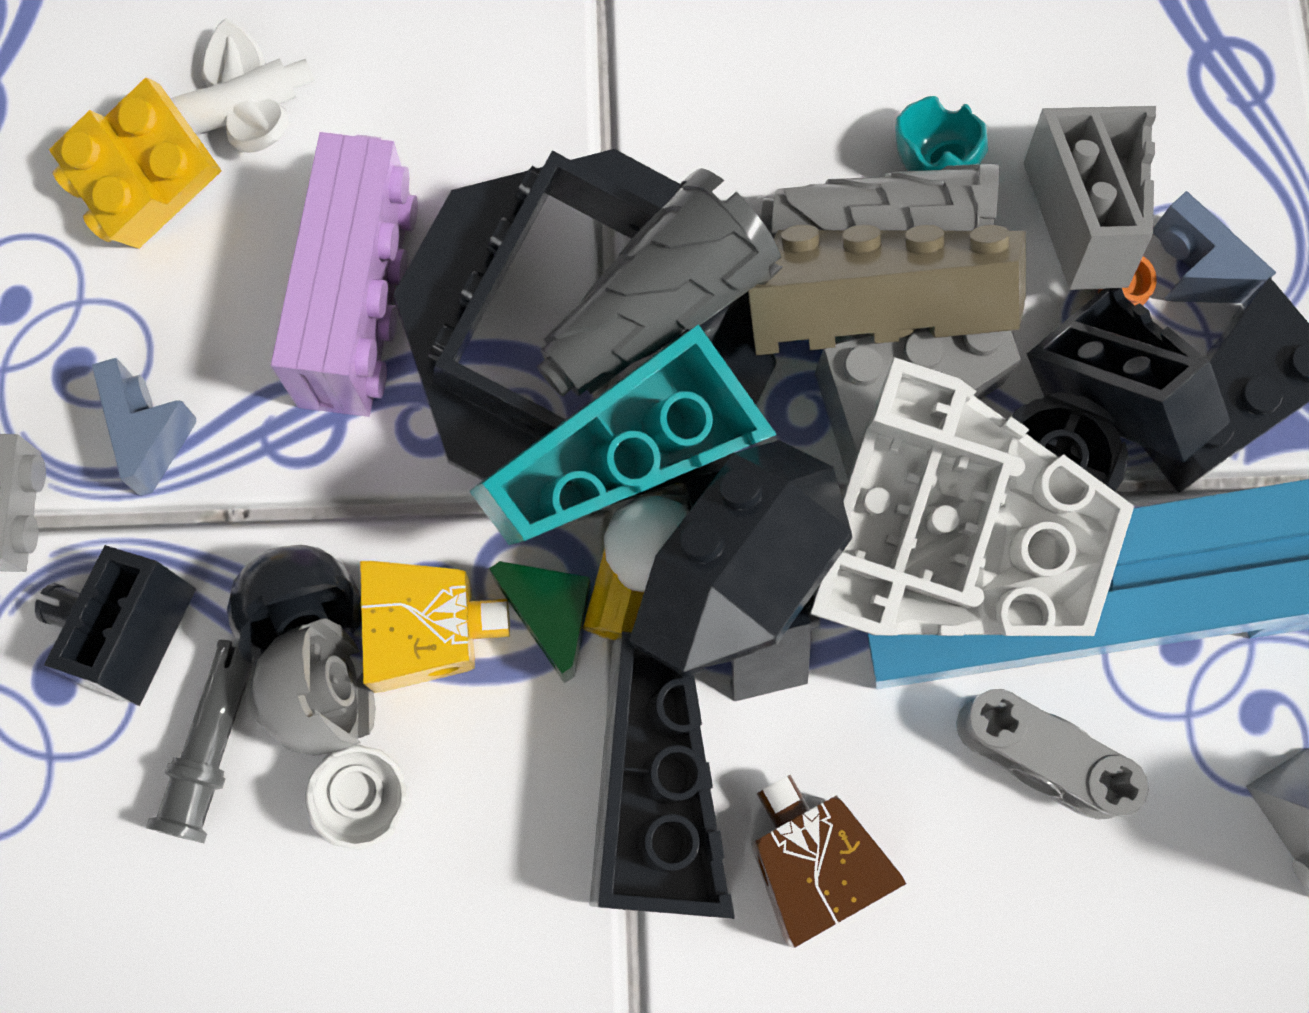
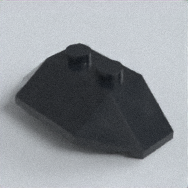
[630,440,853,677]

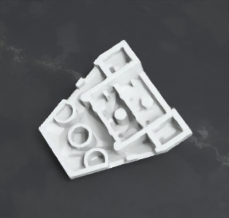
[809,357,1134,636]

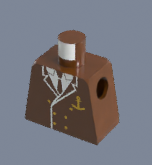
[751,774,907,948]

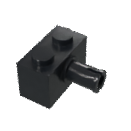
[34,545,196,706]

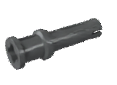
[146,639,256,844]

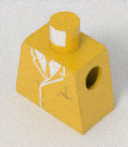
[360,561,510,693]

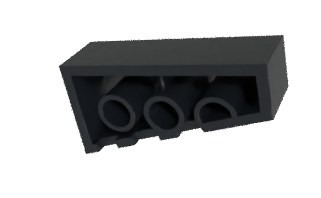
[589,631,735,919]

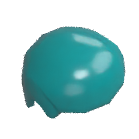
[895,96,988,171]

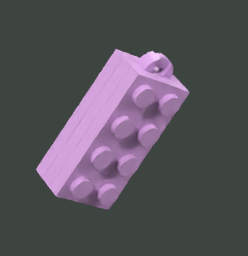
[270,132,418,417]

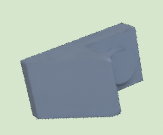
[1153,191,1277,304]
[92,358,197,496]

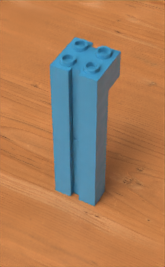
[867,479,1309,690]

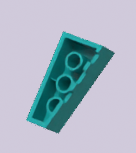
[469,324,777,545]

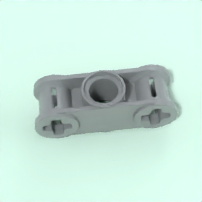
[956,689,1149,820]

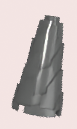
[537,168,783,397]

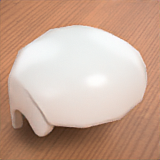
[604,496,688,592]
[304,745,408,850]

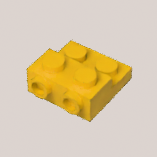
[49,77,222,249]

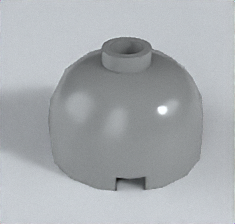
[250,619,376,756]

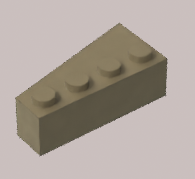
[749,225,1026,355]

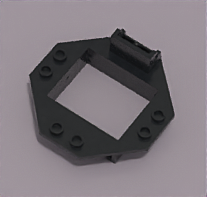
[393,149,777,506]

